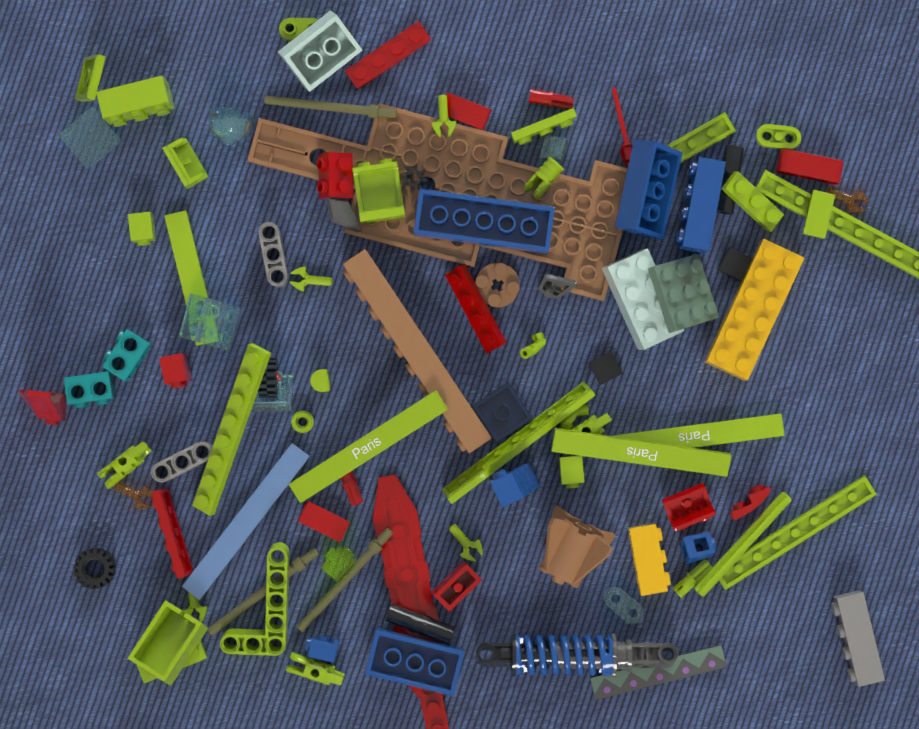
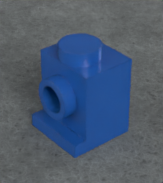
[679,531,716,565]
[305,634,340,663]

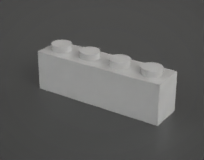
[831,590,885,687]

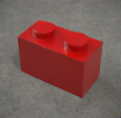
[159,353,193,389]
[431,560,482,612]

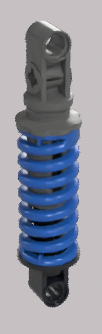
[476,633,678,677]

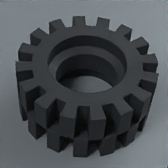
[73,548,117,589]

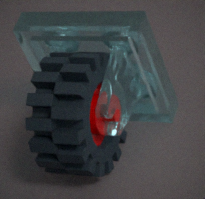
[251,357,294,412]

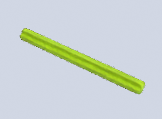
[694,492,791,597]

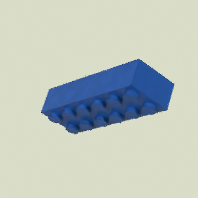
[414,189,555,254]

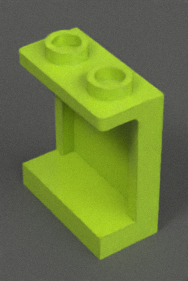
[352,159,406,224]

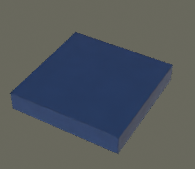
[471,382,533,444]

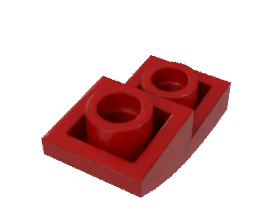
[446,92,492,130]
[728,484,771,520]
[297,501,350,543]

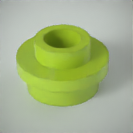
[291,411,314,433]

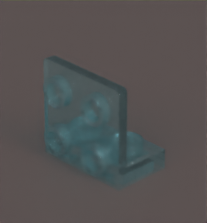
[178,294,240,350]

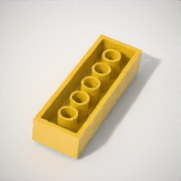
[704,239,804,381]

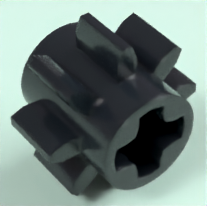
[400,164,428,193]

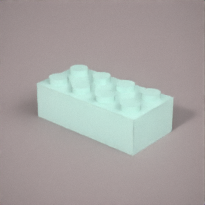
[602,249,684,350]

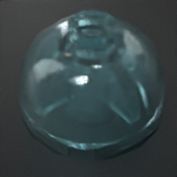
[209,107,254,145]

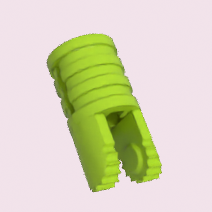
[523,157,564,200]

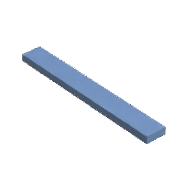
[182,443,310,600]

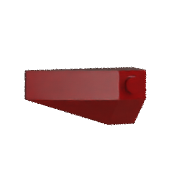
[19,389,67,425]

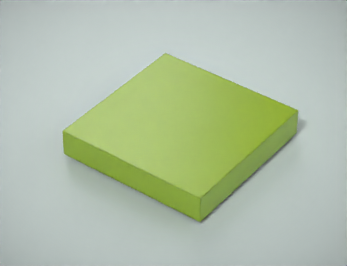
[75,54,106,102]

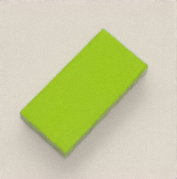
[802,190,835,239]

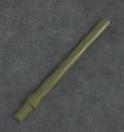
[265,95,397,119]
[297,527,393,632]
[208,547,320,636]

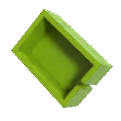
[96,76,175,127]
[127,600,208,686]

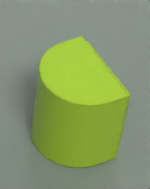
[310,369,331,392]

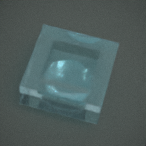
[540,136,568,162]

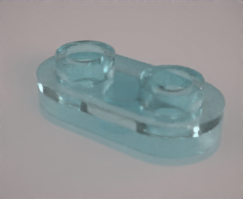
[604,586,644,624]

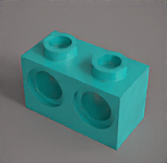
[102,329,153,382]
[64,371,116,409]

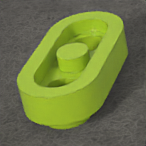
[279,18,318,42]
[755,124,801,150]

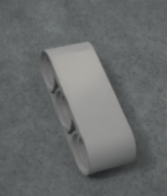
[259,222,289,288]
[151,442,213,482]

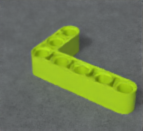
[220,542,290,656]

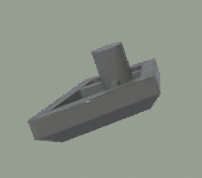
[327,198,362,232]
[538,274,578,299]

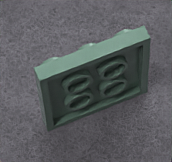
[648,254,719,333]

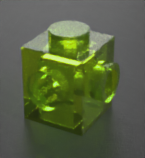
[320,546,356,582]

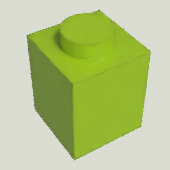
[128,212,156,246]
[559,456,585,488]

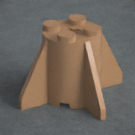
[538,505,616,588]

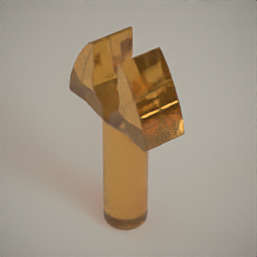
[826,186,869,213]
[113,482,153,509]

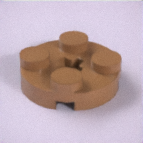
[475,263,520,308]

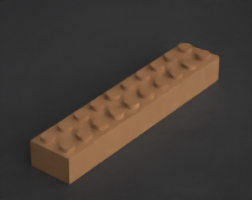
[342,249,492,453]

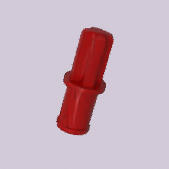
[529,88,574,110]
[341,471,363,506]

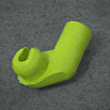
[520,332,546,359]
[560,404,589,430]

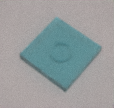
[58,106,122,170]

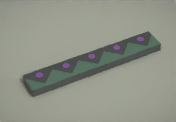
[590,645,727,700]

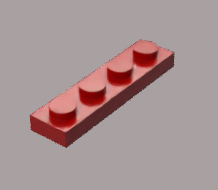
[345,21,431,90]
[445,264,507,354]
[151,487,193,579]

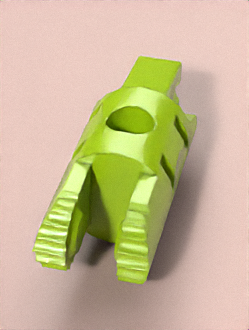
[566,413,612,456]
[97,441,152,489]
[285,652,345,685]

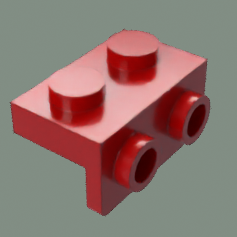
[317,152,353,199]
[661,483,716,531]

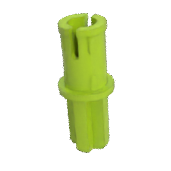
[672,560,712,598]

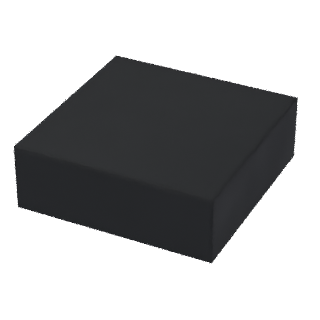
[718,247,753,281]
[588,351,623,385]

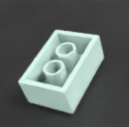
[278,10,362,92]

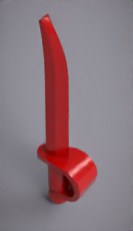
[612,87,633,167]

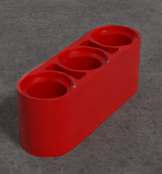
[776,149,844,185]

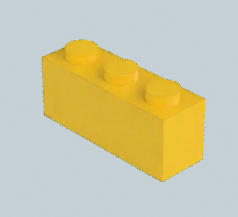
[628,523,671,596]

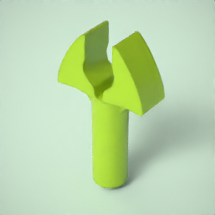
[432,95,456,138]
[290,267,333,292]
[449,524,483,561]
[182,592,208,622]

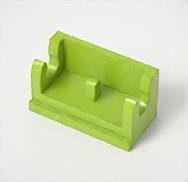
[162,138,209,189]

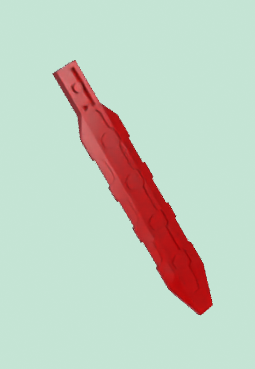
[373,474,449,729]

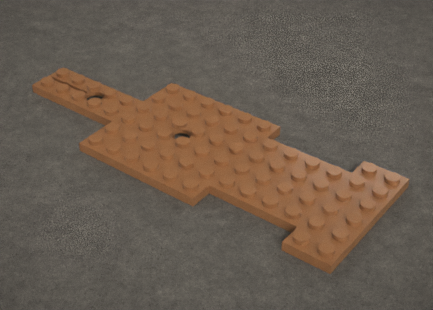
[247,103,628,302]

